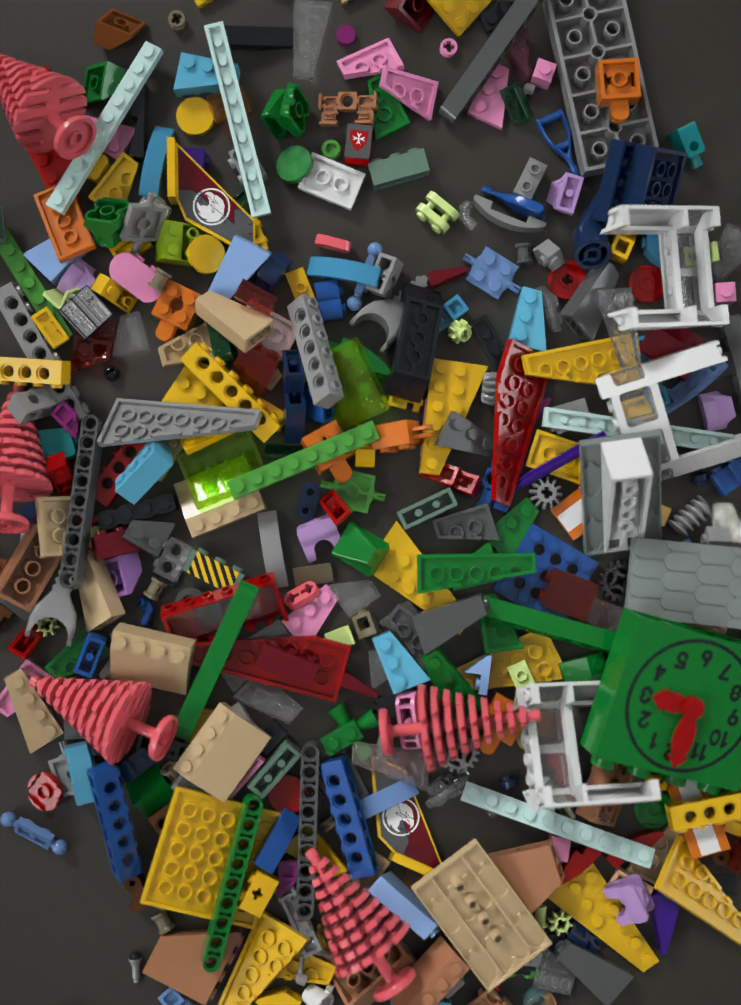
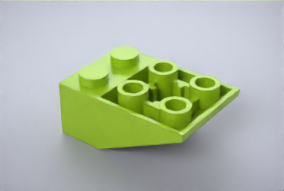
[155,219,219,266]

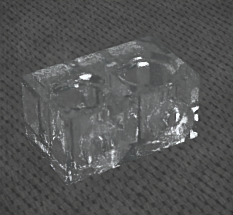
[153,537,195,582]

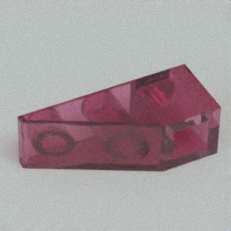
[505,27,532,84]

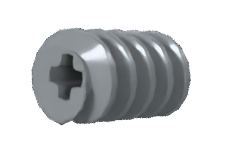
[668,495,712,537]

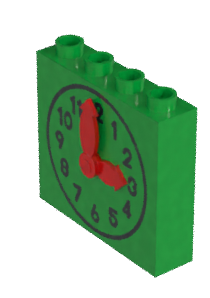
[580,607,741,796]

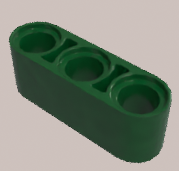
[206,322,239,366]

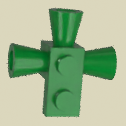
[320,701,379,763]

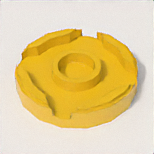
[176,97,215,136]
[187,234,225,274]

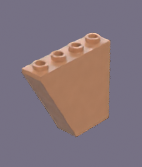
[488,839,565,914]
[142,927,244,1005]

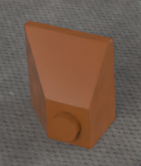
[93,8,147,50]

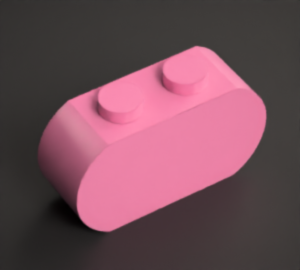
[109,253,161,303]
[395,690,423,749]

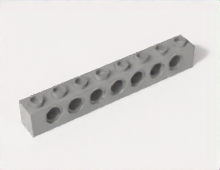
[0,282,90,424]

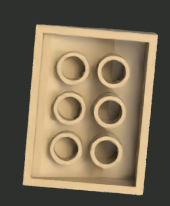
[174,456,267,538]
[110,622,196,695]
[173,702,272,803]

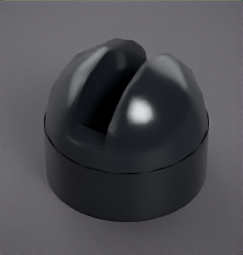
[104,365,120,381]

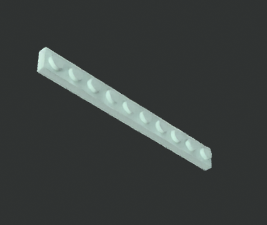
[204,21,271,219]
[46,41,164,216]
[541,407,734,449]
[460,781,655,869]

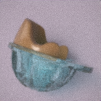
[523,984,557,1005]

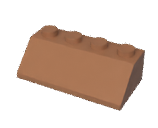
[0,523,62,613]
[575,763,634,827]
[389,935,470,1005]
[331,940,416,1005]

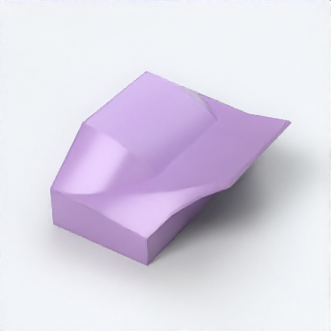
[546,172,584,216]
[56,258,96,299]
[697,391,736,431]

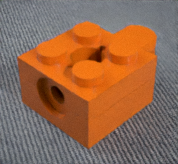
[594,57,641,124]
[151,279,201,343]
[300,419,355,483]
[372,419,434,454]
[480,690,522,754]

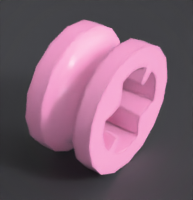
[439,38,458,58]

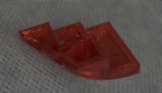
[70,318,118,373]

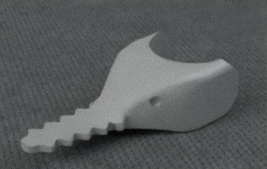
[349,275,428,355]
[24,556,77,647]

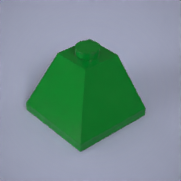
[82,61,127,105]
[558,652,606,682]

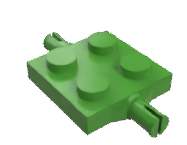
[320,470,386,514]

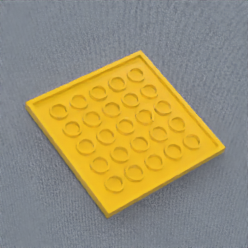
[140,785,281,930]

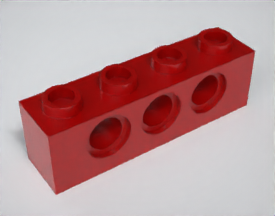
[95,442,147,508]

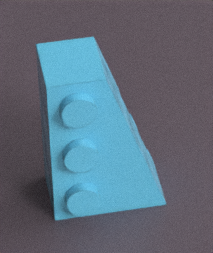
[173,52,240,98]
[508,286,546,352]
[115,440,173,505]
[372,630,431,694]
[63,741,99,806]

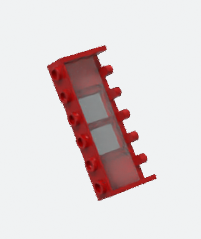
[161,572,289,642]

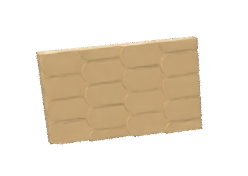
[411,838,553,992]

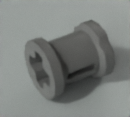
[515,242,533,265]

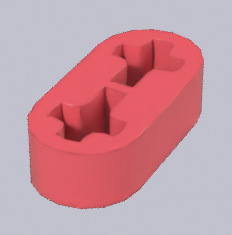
[314,234,352,254]
[283,581,320,610]

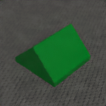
[126,762,174,817]

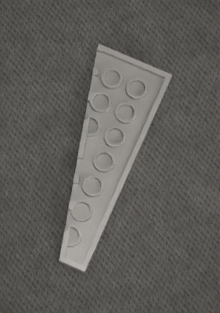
[96,398,262,447]

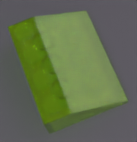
[331,337,390,430]
[176,431,264,510]

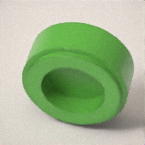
[322,140,341,160]

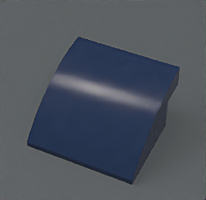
[593,139,687,222]

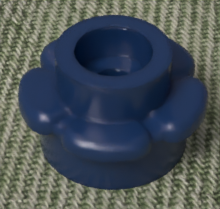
[691,471,710,486]
[500,774,519,790]

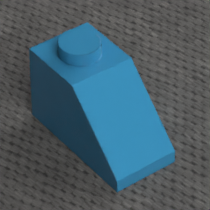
[640,234,661,270]

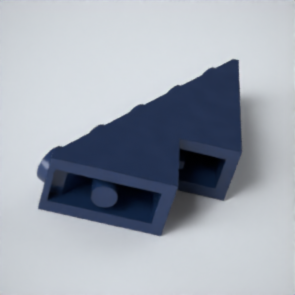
[282,350,306,444]

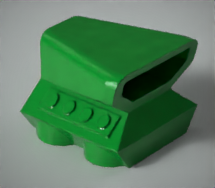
[261,82,310,139]
[83,197,130,248]
[332,522,389,577]

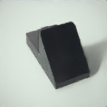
[479,0,514,35]

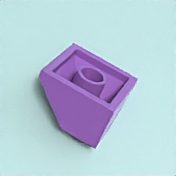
[104,552,142,597]

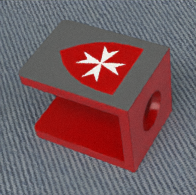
[344,123,373,167]

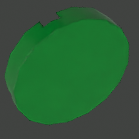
[276,145,314,184]
[633,791,671,829]

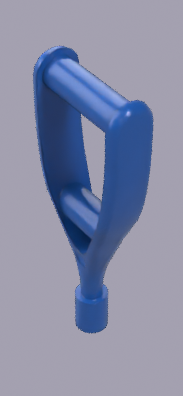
[535,109,580,175]
[481,185,545,221]

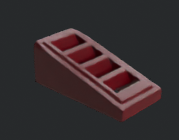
[428,266,467,289]
[340,671,379,698]

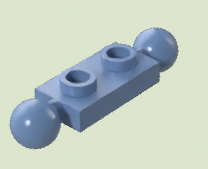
[347,242,383,311]
[0,811,68,855]

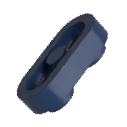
[296,482,321,521]

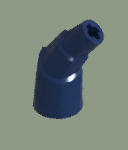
[573,192,612,270]

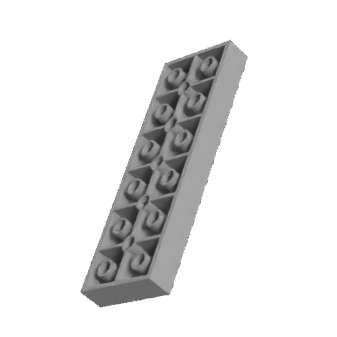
[542,0,659,178]

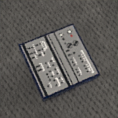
[58,285,114,340]

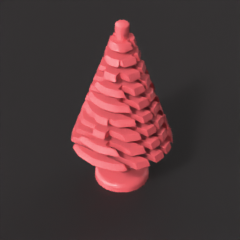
[0,53,96,160]
[0,382,53,534]
[29,675,179,764]
[379,684,541,772]
[305,848,416,1002]

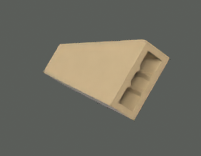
[195,290,274,353]
[74,549,126,632]

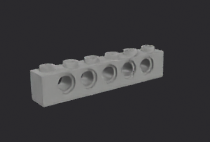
[287,294,344,409]

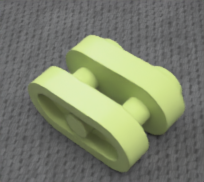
[416,191,460,234]

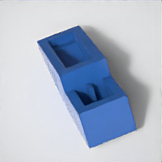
[253,807,299,874]

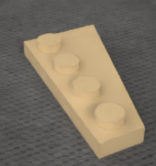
[4,667,64,754]

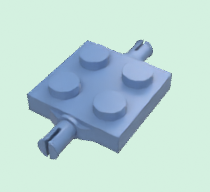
[462,246,522,300]

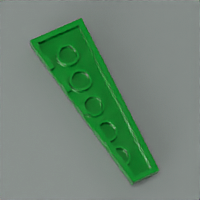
[417,553,536,594]

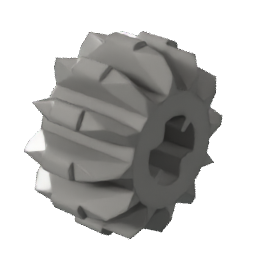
[481,372,497,405]
[529,477,562,510]

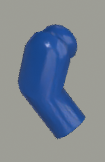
[137,597,155,626]

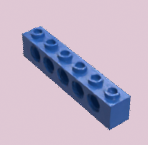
[319,755,380,880]
[86,761,143,883]

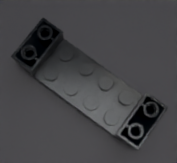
[383,282,444,403]

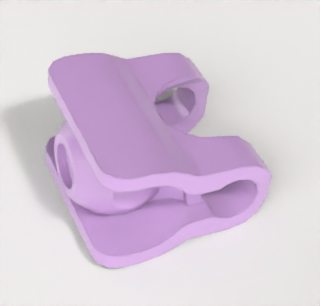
[297,514,340,563]
[602,874,655,926]

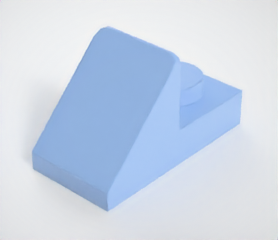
[464,654,492,695]

